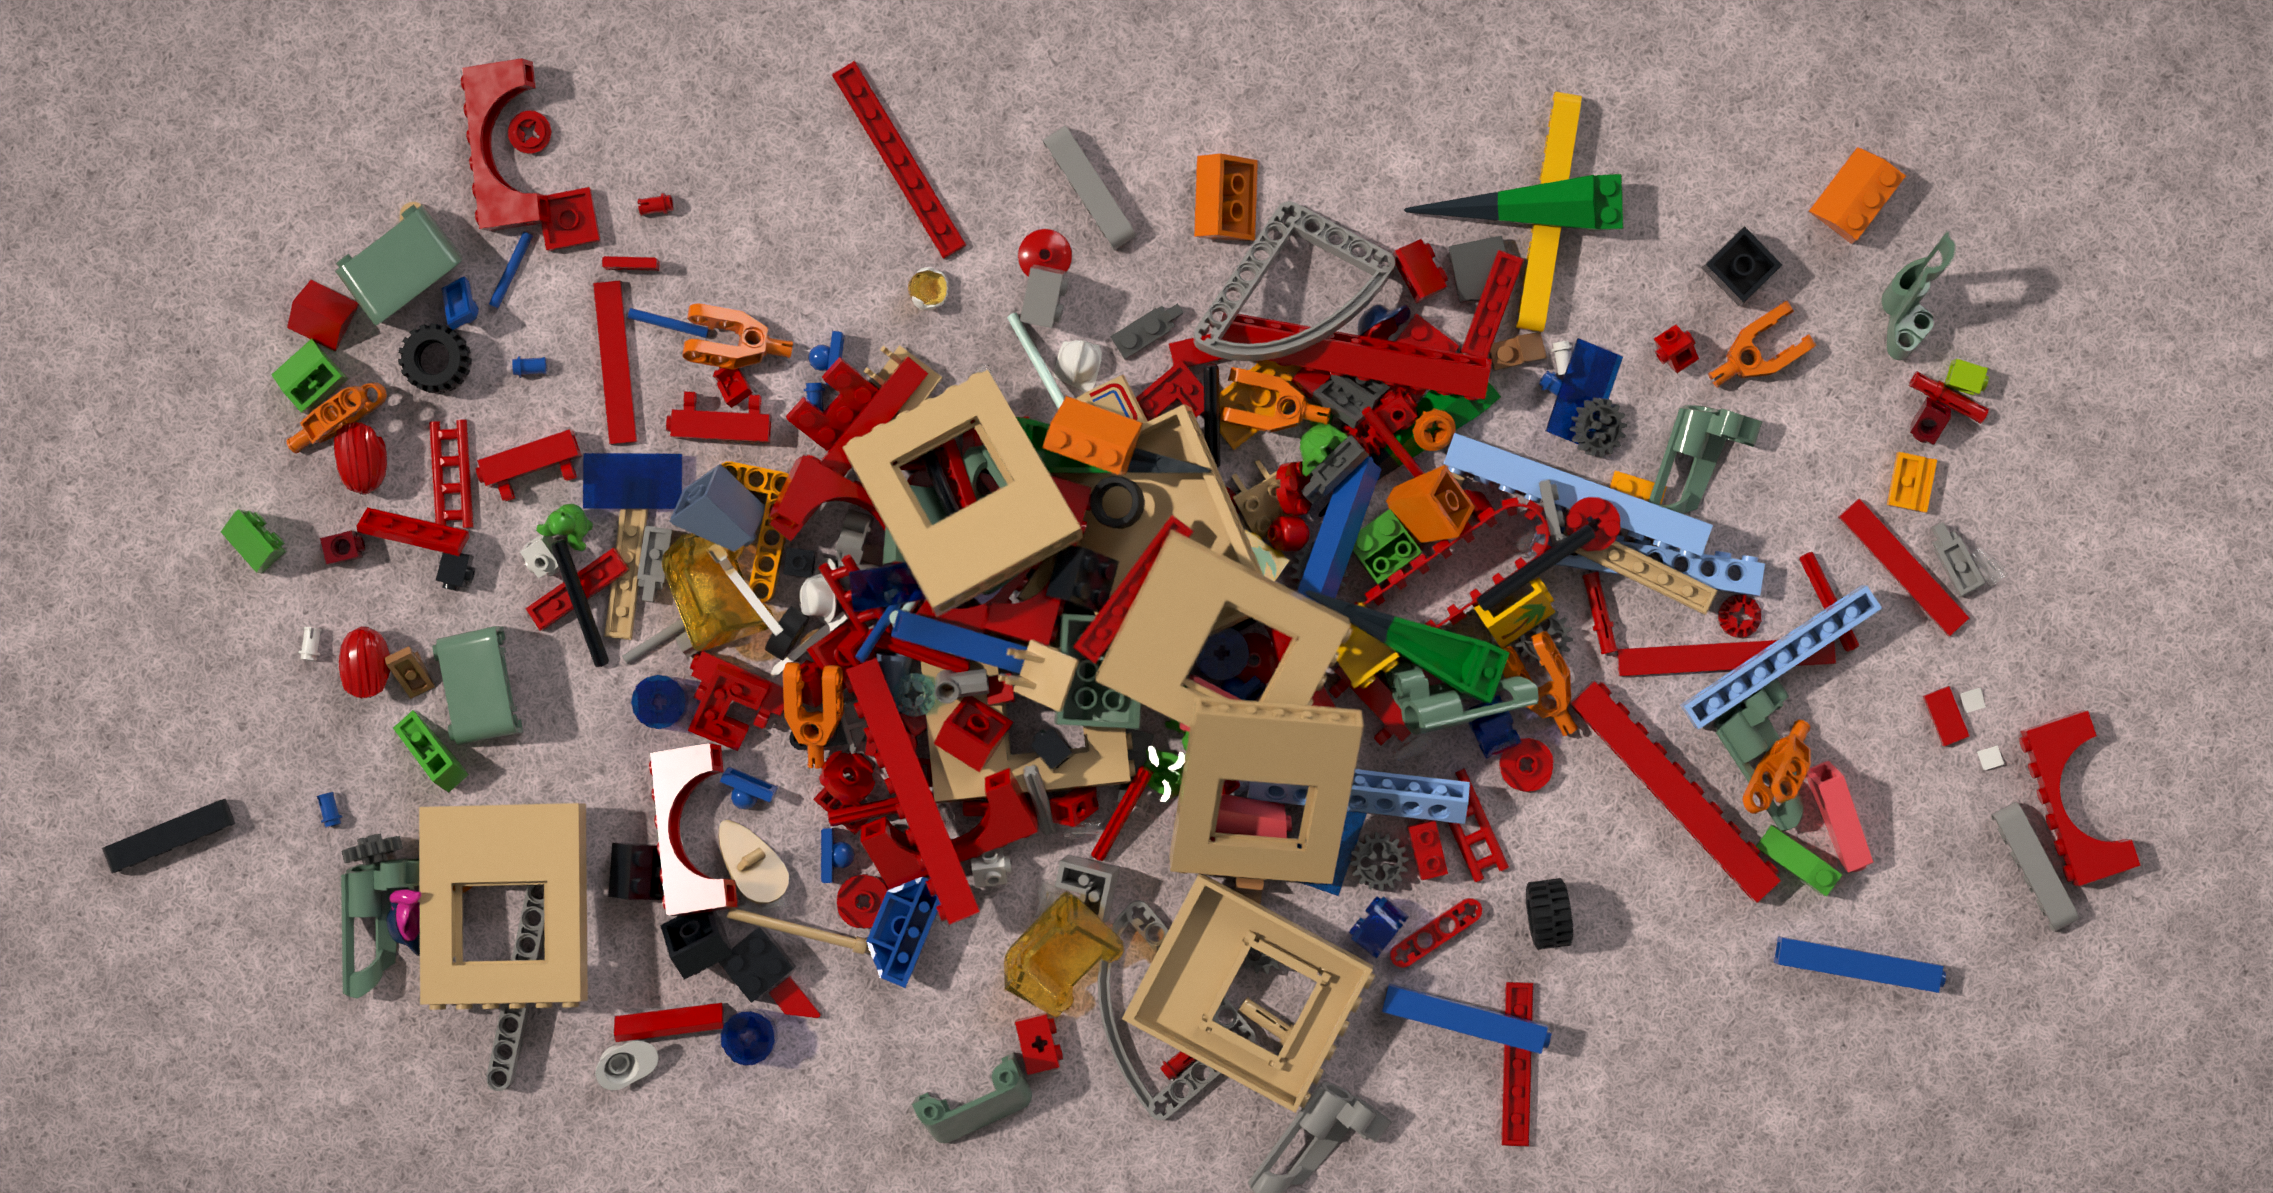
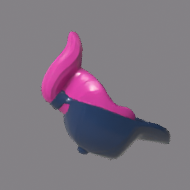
[386,890,422,956]

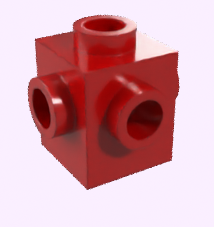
[1654,324,1699,373]
[1374,388,1418,434]

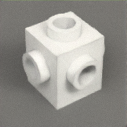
[520,535,560,579]
[971,847,1012,888]

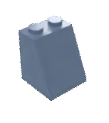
[670,464,765,552]

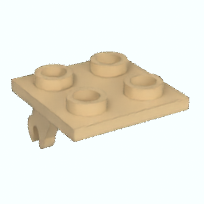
[863,345,943,413]
[1231,460,1298,538]
[998,640,1079,712]

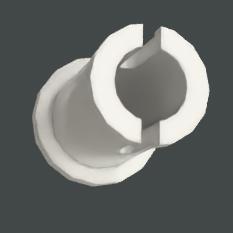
[1551,340,1575,375]
[298,627,322,661]

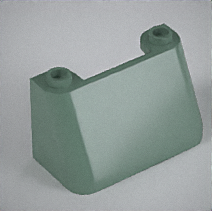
[335,204,463,326]
[432,626,524,745]
[912,1053,1032,1143]

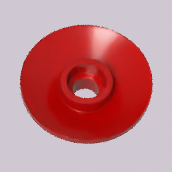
[1018,229,1072,277]
[1226,633,1279,684]

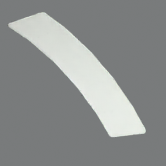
[1960,688,2004,770]

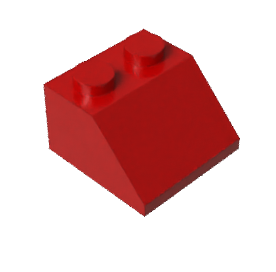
[1392,239,1448,304]
[933,696,1013,773]

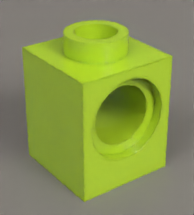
[1945,359,1989,396]

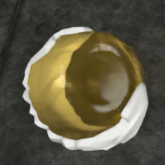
[908,267,949,311]

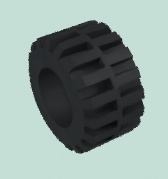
[398,323,472,394]
[1526,878,1573,950]

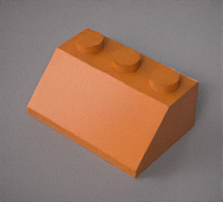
[1808,147,1906,244]
[1194,153,1258,241]
[1042,396,1143,475]

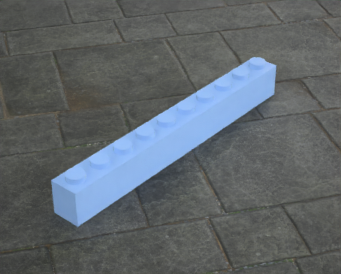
[1443,433,1713,559]

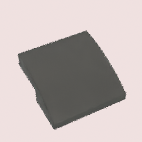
[1448,235,1513,303]
[1312,374,1390,429]

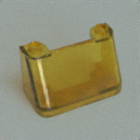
[662,533,773,651]
[1004,891,1124,1018]

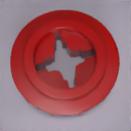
[508,110,552,154]
[1718,595,1762,638]

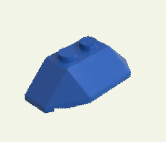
[866,876,940,988]

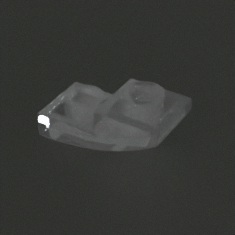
[735,896,792,915]

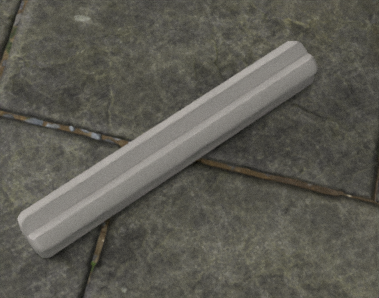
[1023,765,1057,835]

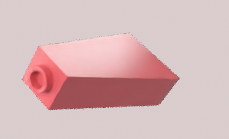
[1806,760,1874,873]
[1210,794,1292,842]

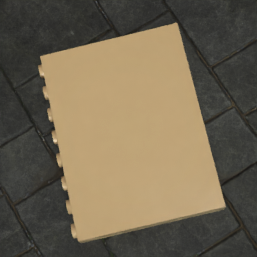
[1049,405,1264,637]

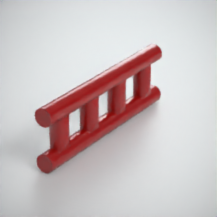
[429,419,474,528]
[818,554,893,653]
[1448,768,1509,882]

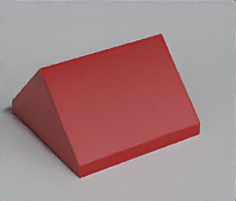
[287,280,359,352]

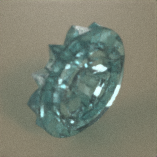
[893,673,936,717]

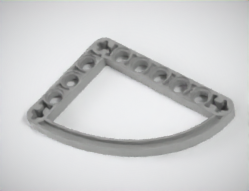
[1194,201,1395,361]
[1098,900,1256,1120]

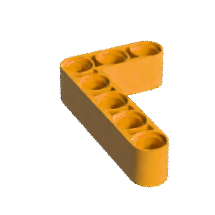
[721,461,789,603]

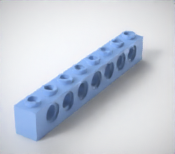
[1547,527,1765,596]
[1680,585,1882,729]
[1248,769,1470,824]

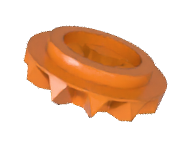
[1412,408,1456,451]

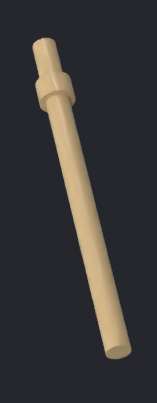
[727,908,871,954]

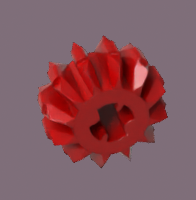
[1342,419,1386,457]

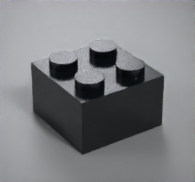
[1701,226,1782,306]
[1046,545,1119,613]
[660,911,733,980]
[719,926,796,1003]

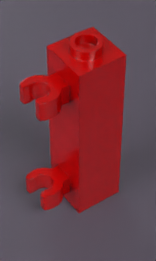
[666,391,772,443]
[475,429,582,502]
[690,651,784,729]
[1329,661,1411,746]

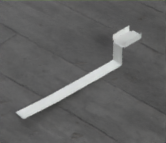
[706,544,783,636]
[770,602,871,679]

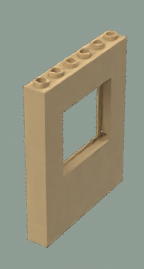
[843,370,1083,617]
[1096,530,1352,727]
[921,625,1136,804]
[1169,697,1363,884]
[419,803,588,1010]
[1122,874,1375,1113]

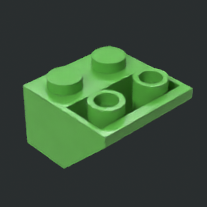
[271,338,348,415]
[221,509,286,573]
[1352,509,1422,584]

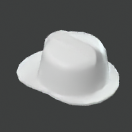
[1054,340,1102,392]
[800,558,837,624]
[595,1041,658,1090]

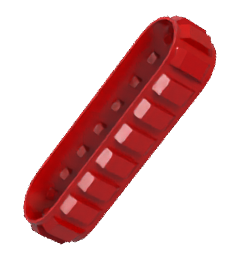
[1354,497,1553,662]

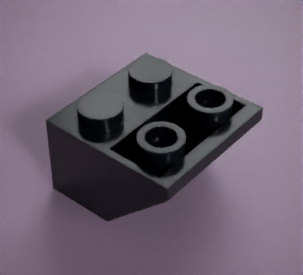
[608,843,664,900]

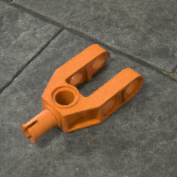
[1708,300,1817,388]
[682,303,793,370]
[1220,367,1331,433]
[286,382,387,453]
[1502,631,1578,736]
[783,662,844,769]
[1743,719,1811,814]

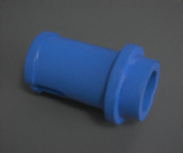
[512,356,547,378]
[1538,371,1575,402]
[803,383,825,411]
[316,792,342,828]

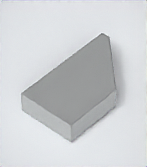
[841,700,868,754]

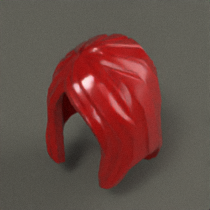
[334,422,387,495]
[339,626,391,698]

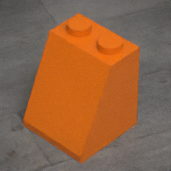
[1386,465,1475,543]

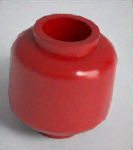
[1267,516,1309,551]

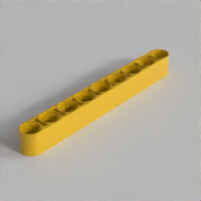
[1516,91,1582,332]

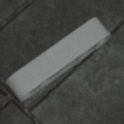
[1042,126,1137,251]
[1991,802,2079,932]

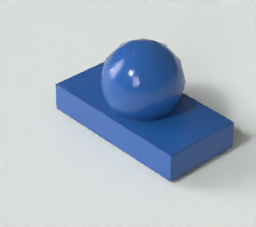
[441,276,479,330]
[809,331,845,387]
[1221,675,1267,701]
[720,767,778,810]
[821,828,855,883]

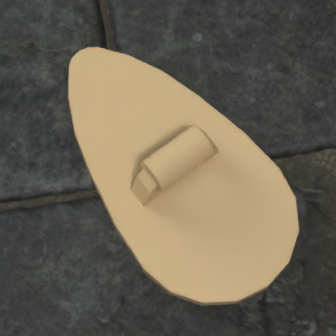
[718,820,789,904]

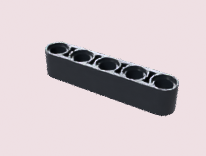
[102,798,236,874]

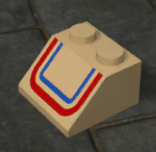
[1075,374,1148,424]

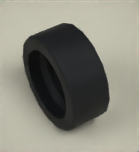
[1090,476,1145,529]
[765,606,809,661]

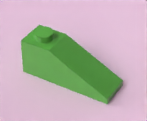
[393,710,469,793]
[1756,825,1842,897]

